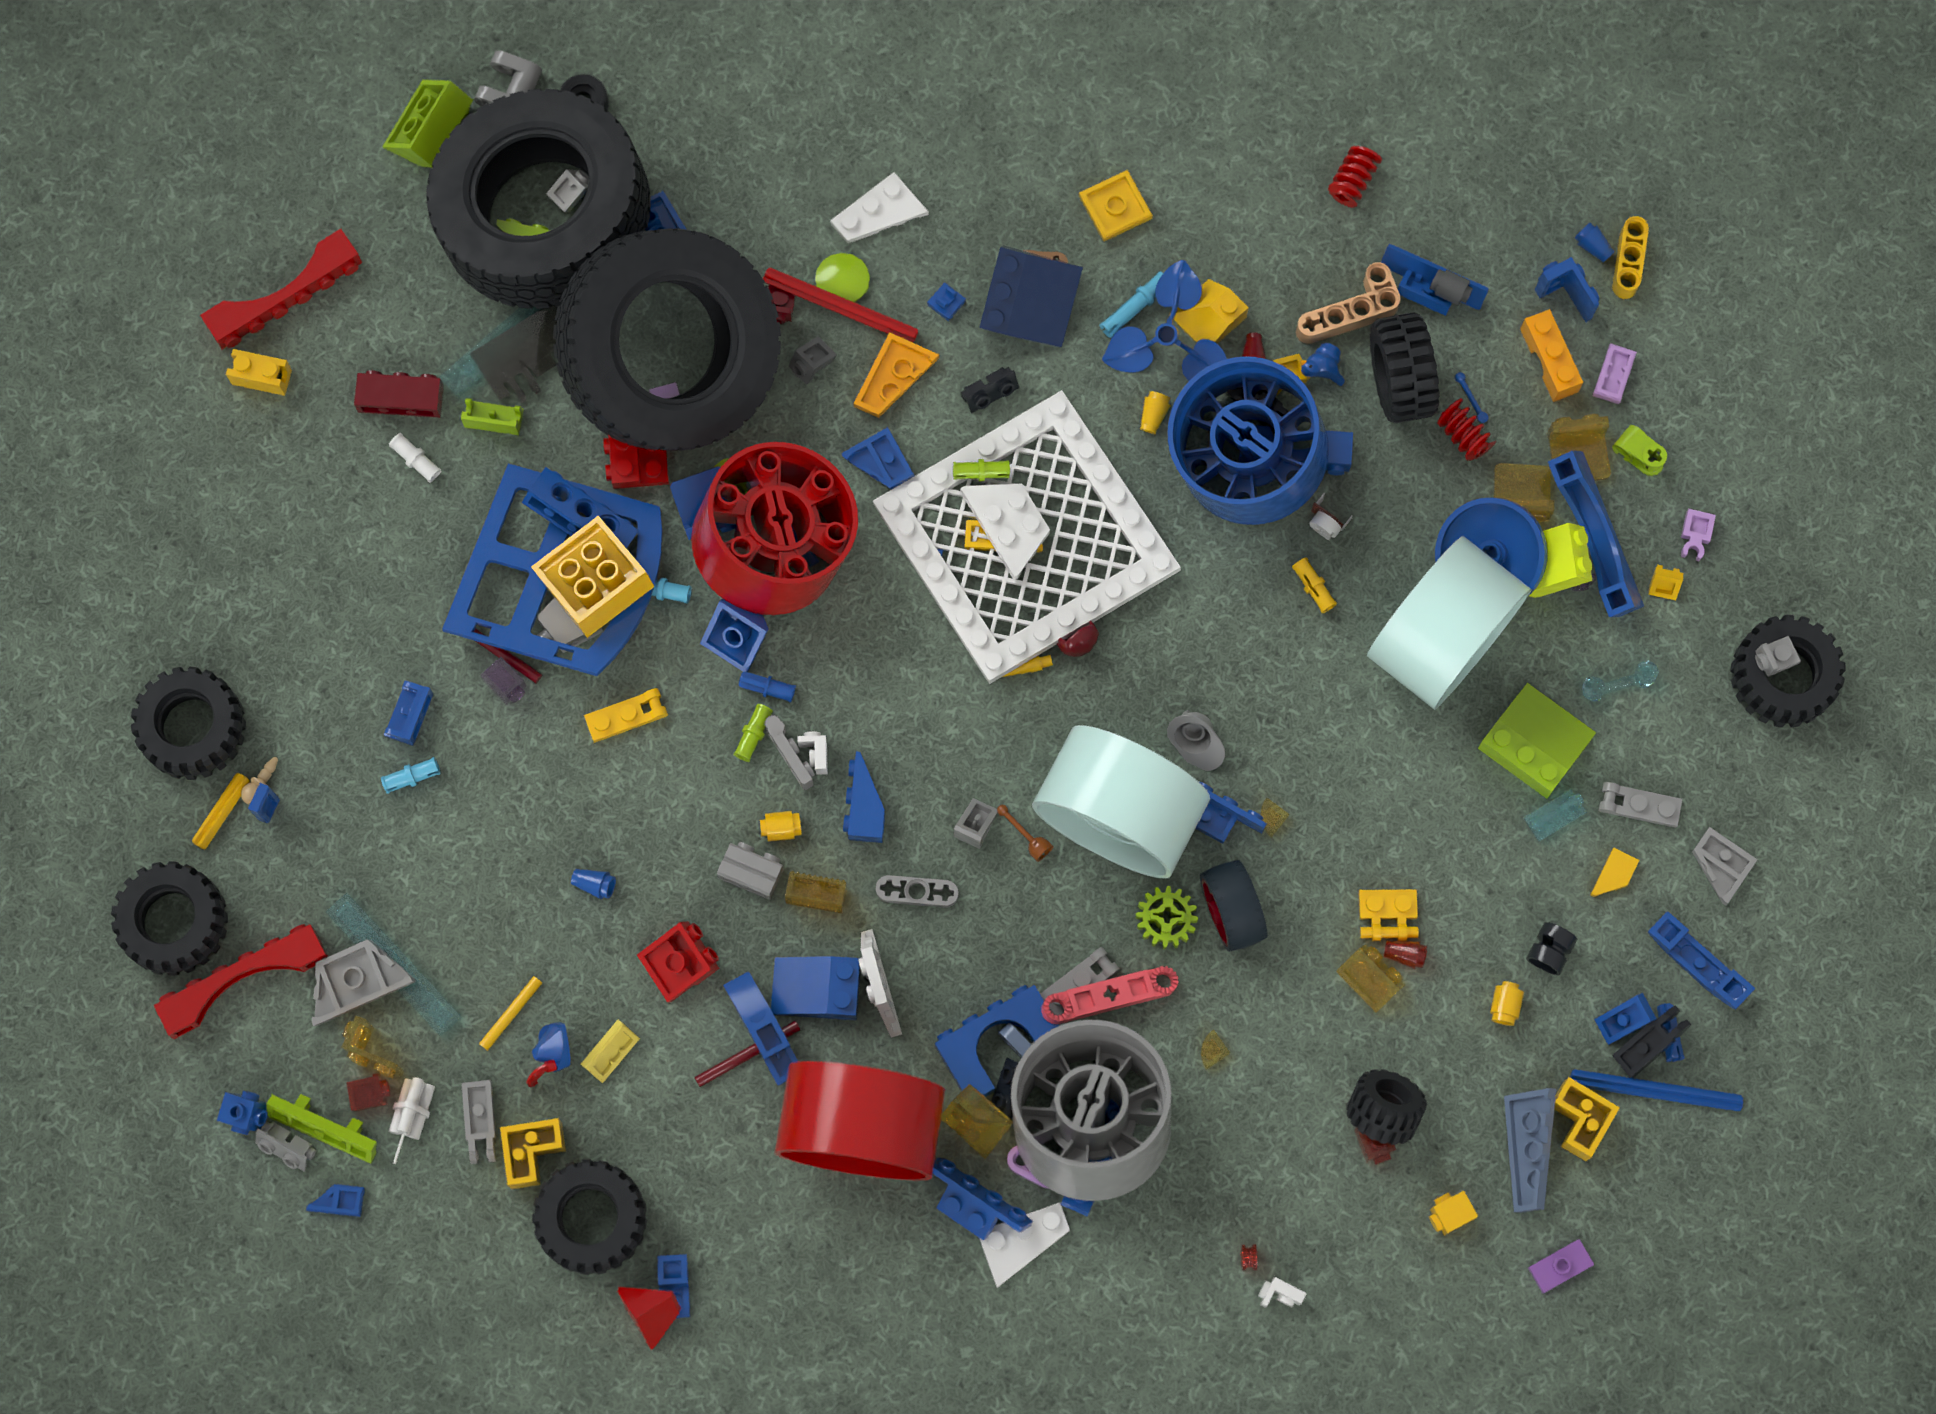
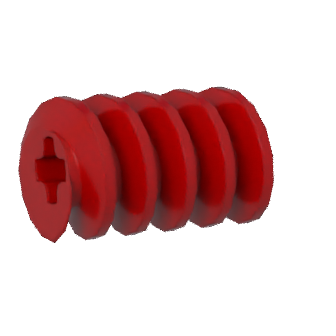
[1328,146,1382,208]
[1437,398,1496,461]

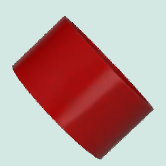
[691,442,858,615]
[775,1061,946,1181]

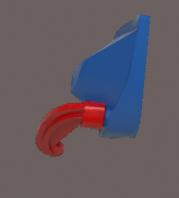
[526,1022,571,1087]

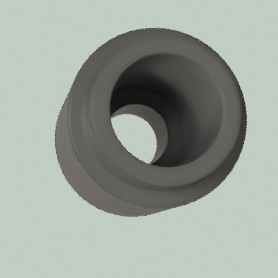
[1430,269,1473,306]

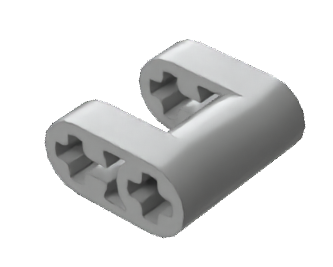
[474,50,542,106]

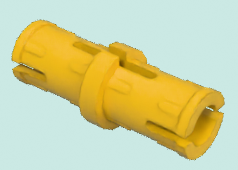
[1292,557,1337,614]

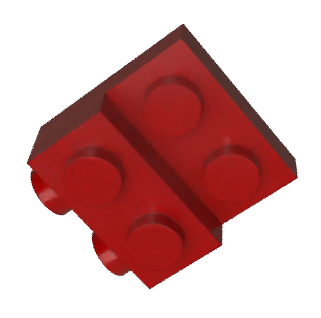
[603,435,669,489]
[637,921,720,1002]

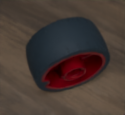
[1200,860,1268,952]

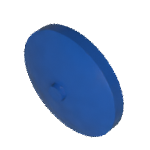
[1435,498,1548,596]

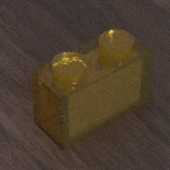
[785,871,847,914]

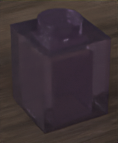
[480,657,527,705]

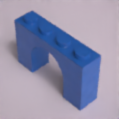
[935,985,1059,1106]

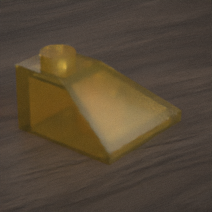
[941,1084,1014,1159]

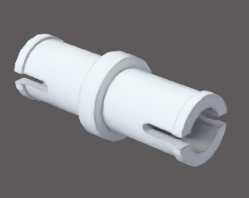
[389,433,441,483]

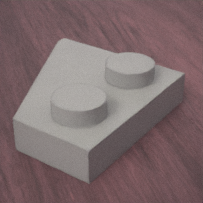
[1692,827,1758,906]

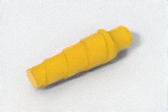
[1002,655,1053,677]

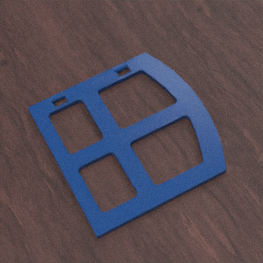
[442,463,662,676]

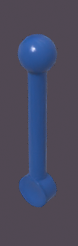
[1455,372,1488,423]

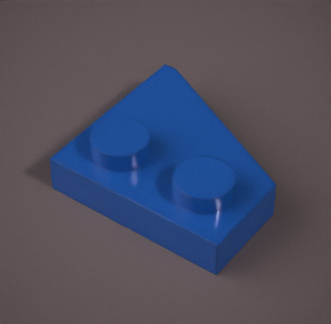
[841,427,915,490]

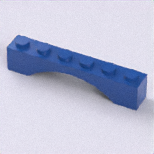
[1548,450,1644,617]

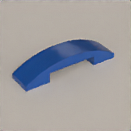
[1648,911,1755,1010]

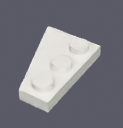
[979,1203,1070,1288]

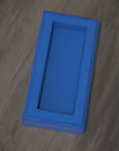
[248,783,280,823]

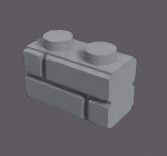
[717,842,784,900]

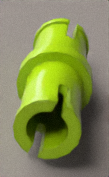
[953,459,1010,481]
[733,704,773,762]

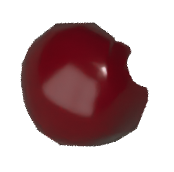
[1057,621,1099,657]

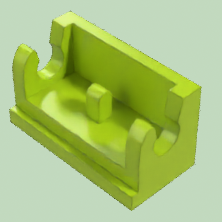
[461,398,524,435]

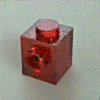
[1354,1127,1396,1165]

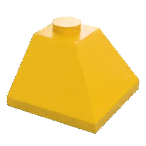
[1169,279,1249,344]

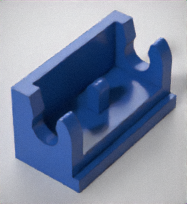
[384,681,433,746]

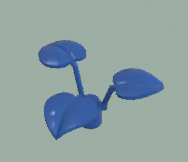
[1102,260,1227,381]

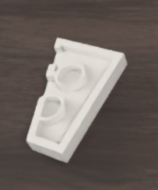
[830,172,928,243]

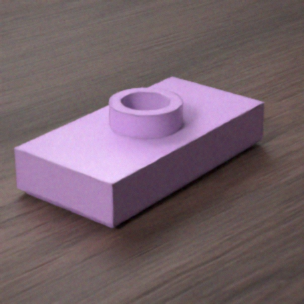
[1593,343,1637,405]

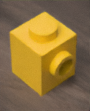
[1429,1191,1478,1235]

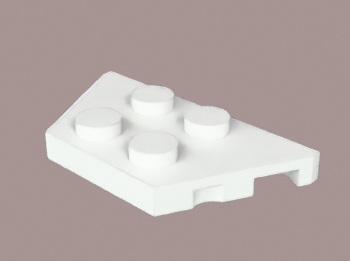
[960,484,1050,580]
[859,929,902,1038]

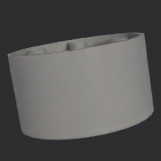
[1011,1020,1171,1201]

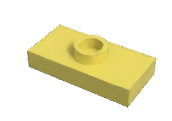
[581,1020,640,1083]

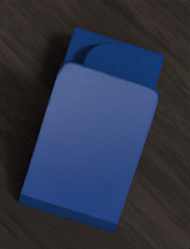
[1594,993,1657,1045]

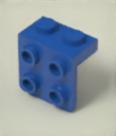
[1534,257,1599,322]
[670,466,737,540]

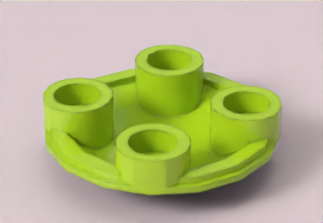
[815,253,870,302]

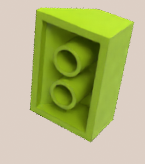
[382,80,473,167]

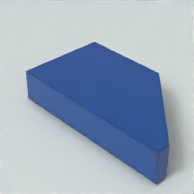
[306,1184,365,1217]

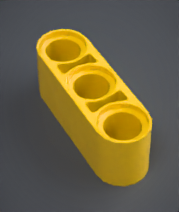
[1612,216,1649,299]

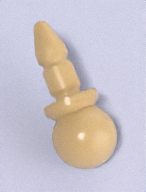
[241,757,278,805]

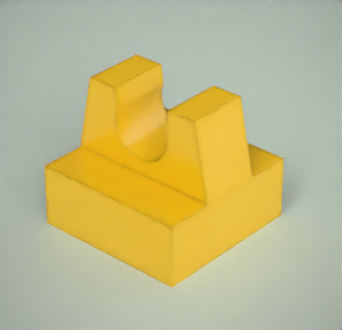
[1648,564,1684,601]

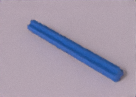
[1570,1069,1743,1112]

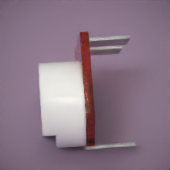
[1309,493,1352,540]

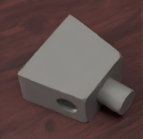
[537,598,603,653]

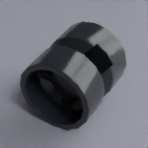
[1526,922,1578,976]

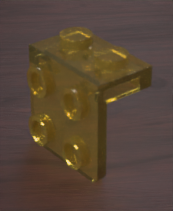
[1547,414,1611,481]
[1494,463,1554,522]
[341,1015,404,1079]

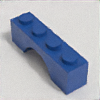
[1238,425,1353,475]

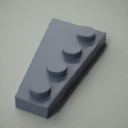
[1504,1088,1556,1213]

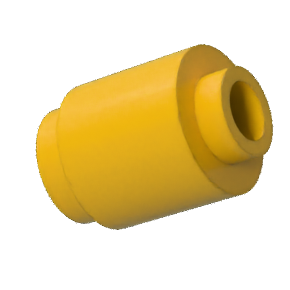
[760,811,801,842]
[1490,981,1524,1026]

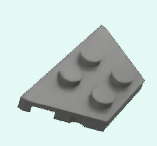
[312,939,416,1026]

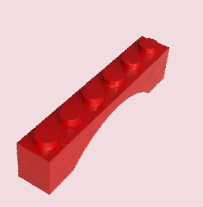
[200,229,362,349]
[154,924,329,1039]

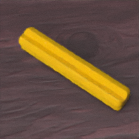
[192,773,250,850]

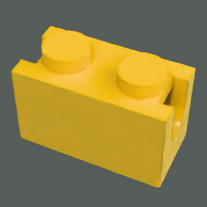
[226,349,292,396]

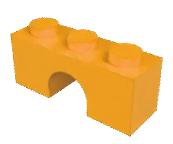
[1520,309,1584,402]

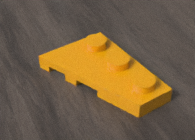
[854,332,939,418]

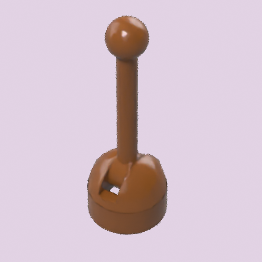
[997,805,1054,862]

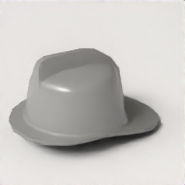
[1167,710,1225,771]

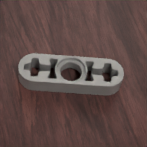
[876,875,958,908]

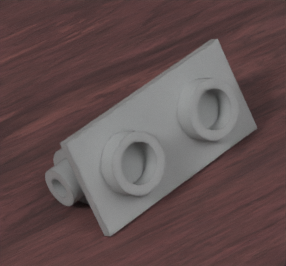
[255,1121,316,1172]

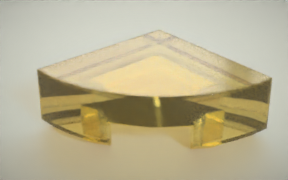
[1261,798,1289,838]
[1201,1029,1230,1070]

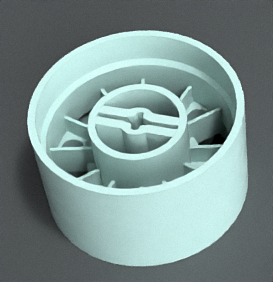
[1367,536,1531,710]
[1032,725,1210,878]

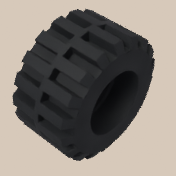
[1346,1069,1427,1145]

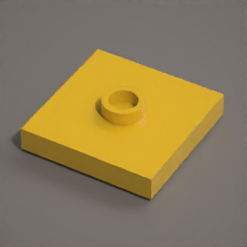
[1079,170,1153,242]

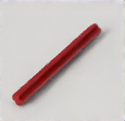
[763,267,918,343]

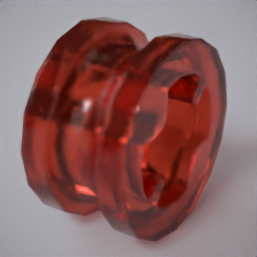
[1241,1244,1258,1271]

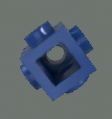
[217,1091,268,1135]

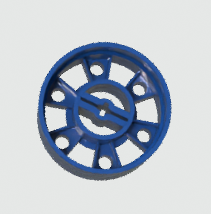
[1168,357,1329,525]

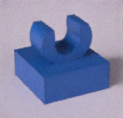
[927,282,966,322]

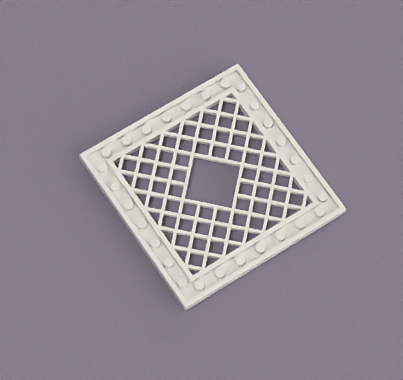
[873,390,1181,684]

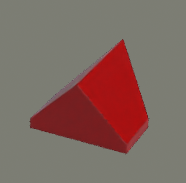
[617,1287,681,1350]

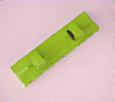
[266,1094,377,1164]

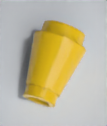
[1140,391,1171,434]

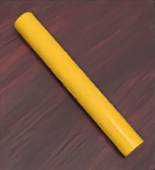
[479,976,542,1051]

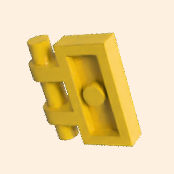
[1359,889,1419,941]

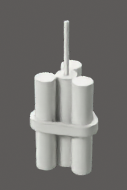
[389,1077,435,1164]

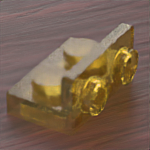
[1336,944,1406,1013]

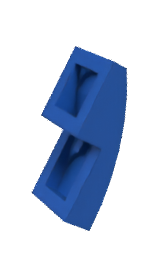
[657,1254,690,1318]

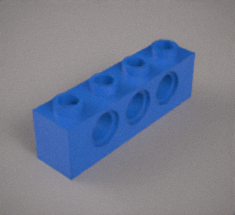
[522,467,639,549]

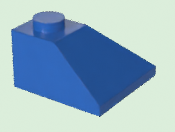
[700,599,769,672]

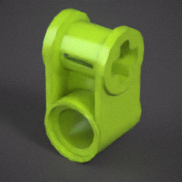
[1612,425,1667,476]

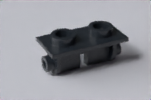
[960,367,1019,414]
[987,1057,1019,1122]

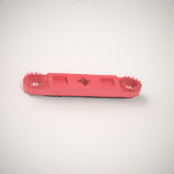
[1041,966,1179,1024]

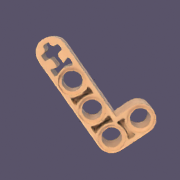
[1296,262,1400,344]

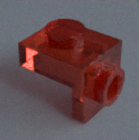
[346,1073,390,1112]

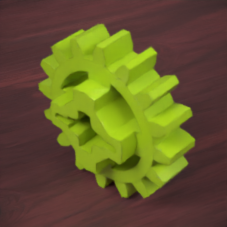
[1135,886,1198,949]

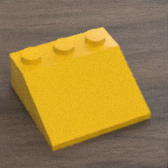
[531,516,655,638]

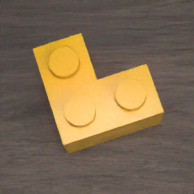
[1554,1077,1620,1162]
[500,1118,566,1189]

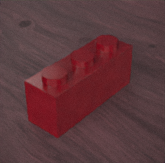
[354,370,444,418]

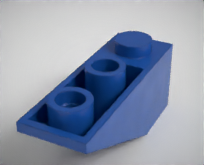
[843,751,885,843]

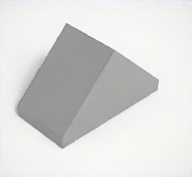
[954,798,997,849]

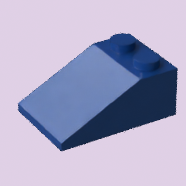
[771,956,861,1021]

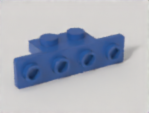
[1381,244,1489,316]
[1195,782,1266,844]
[933,1157,1033,1240]

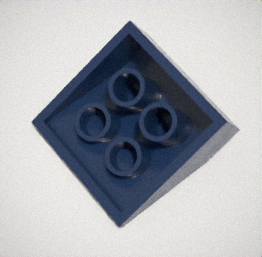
[979,245,1083,347]

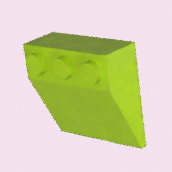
[1478,683,1596,799]

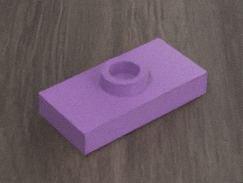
[1528,1239,1594,1294]

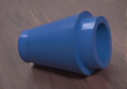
[1574,222,1615,263]
[571,869,616,899]

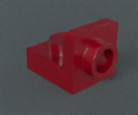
[768,285,795,325]

